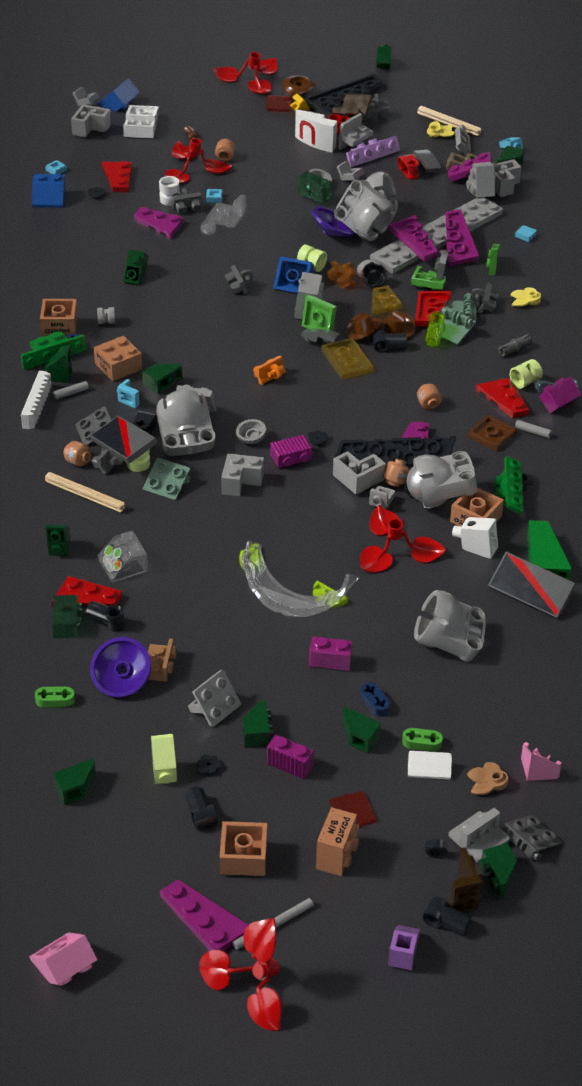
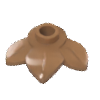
[467,762,509,795]

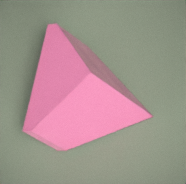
[521,742,562,781]

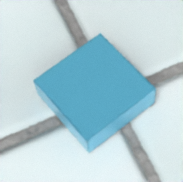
[45,160,67,174]
[207,189,222,203]
[515,225,537,242]

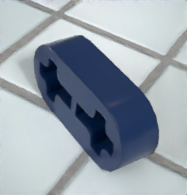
[360,682,390,717]

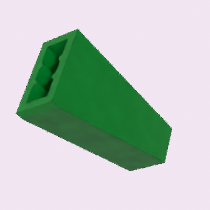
[527,520,571,580]

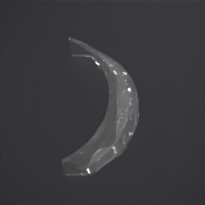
[242,541,359,617]

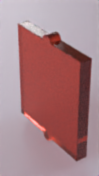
[266,95,291,112]
[329,791,376,828]

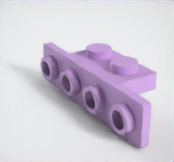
[346,136,400,167]

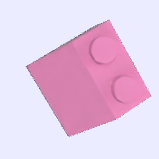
[29,932,97,986]

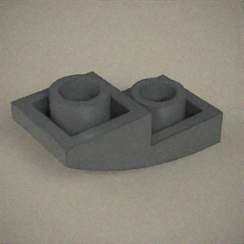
[413,150,441,173]
[301,328,340,344]

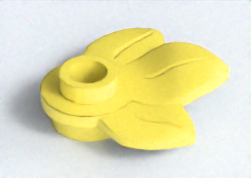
[427,121,455,138]
[511,288,542,306]

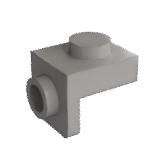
[73,87,99,106]
[337,161,364,182]
[369,485,395,509]

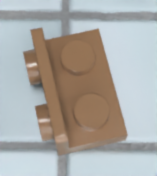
[148,638,177,681]

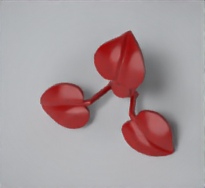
[214,52,278,94]
[164,138,232,184]
[360,505,446,573]
[199,918,282,1031]

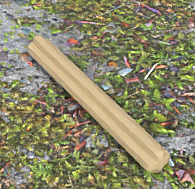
[418,106,482,136]
[45,472,125,512]

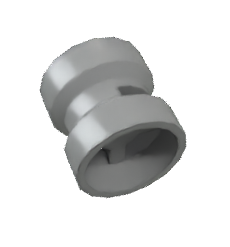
[97,307,115,325]

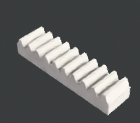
[21,371,52,429]

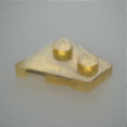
[371,285,402,316]

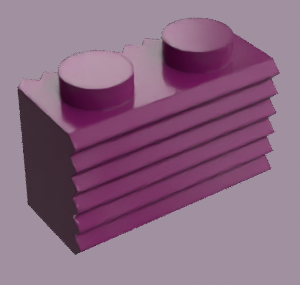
[539,377,582,413]
[270,434,312,468]
[309,636,352,671]
[267,735,314,779]

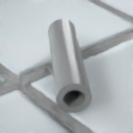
[53,381,89,400]
[515,420,552,439]

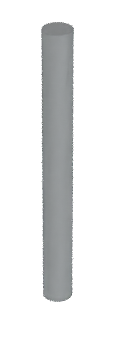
[232,898,314,950]

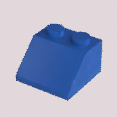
[97,78,139,111]
[32,173,66,208]
[273,256,315,293]

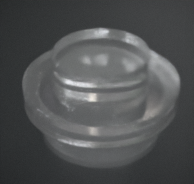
[200,221,216,235]

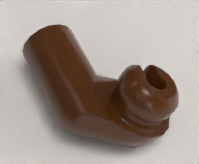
[184,126,198,140]

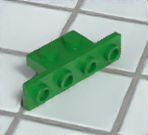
[21,332,87,370]
[493,456,524,514]

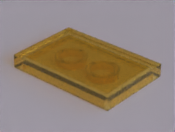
[321,338,374,380]

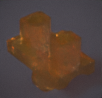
[327,260,356,289]

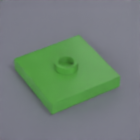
[302,295,337,331]

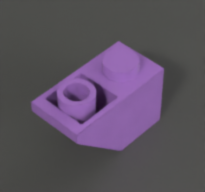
[388,925,421,970]

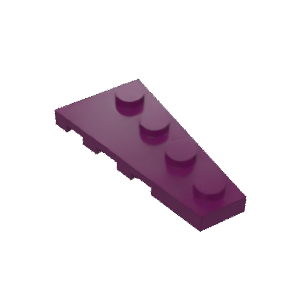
[445,209,479,266]
[389,215,438,261]
[160,879,248,951]

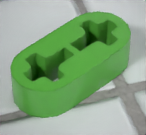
[35,686,75,708]
[402,728,443,752]

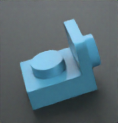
[499,137,524,149]
[117,379,139,408]

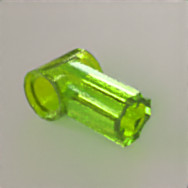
[425,312,446,348]

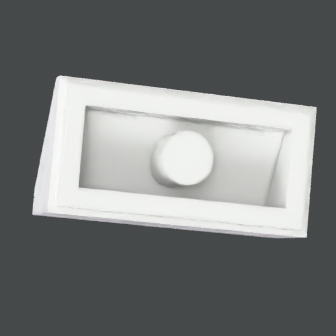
[408,751,452,780]

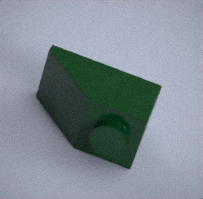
[45,345,73,384]
[143,363,183,394]

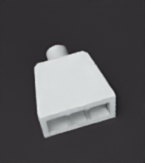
[452,517,498,559]

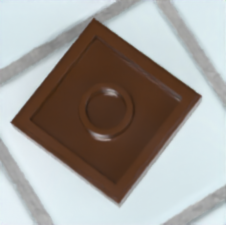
[467,415,517,452]

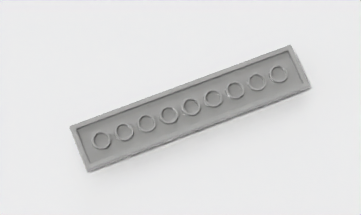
[370,197,503,274]

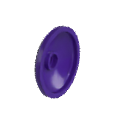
[312,206,355,237]
[90,637,151,698]

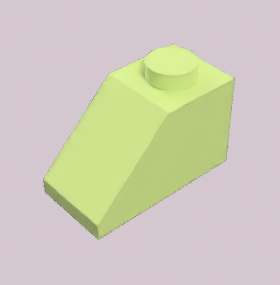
[151,734,177,784]

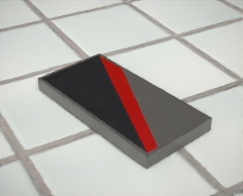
[90,416,158,464]
[488,552,576,619]

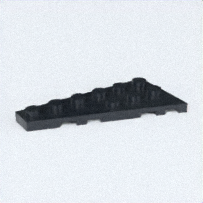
[304,74,382,119]
[335,436,456,469]

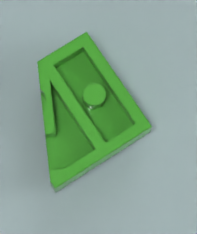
[486,244,500,276]
[411,266,446,290]

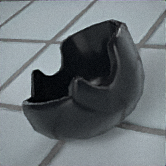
[362,262,387,288]

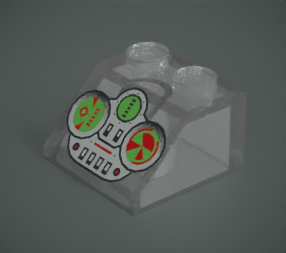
[98,530,148,582]

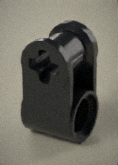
[133,411,157,435]

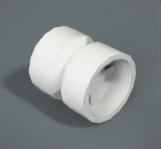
[159,176,180,206]

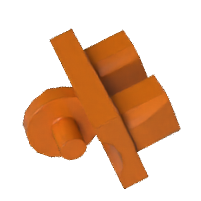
[253,356,286,385]

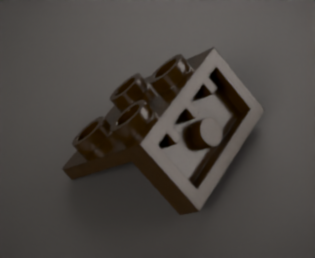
[332,94,372,122]
[450,847,483,913]

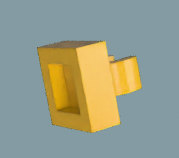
[290,93,310,112]

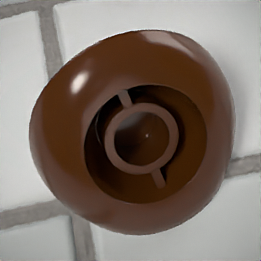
[283,76,316,97]
[379,312,415,337]
[345,313,382,340]

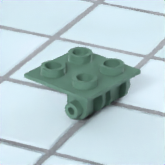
[445,293,476,321]
[430,307,476,345]
[142,457,190,501]

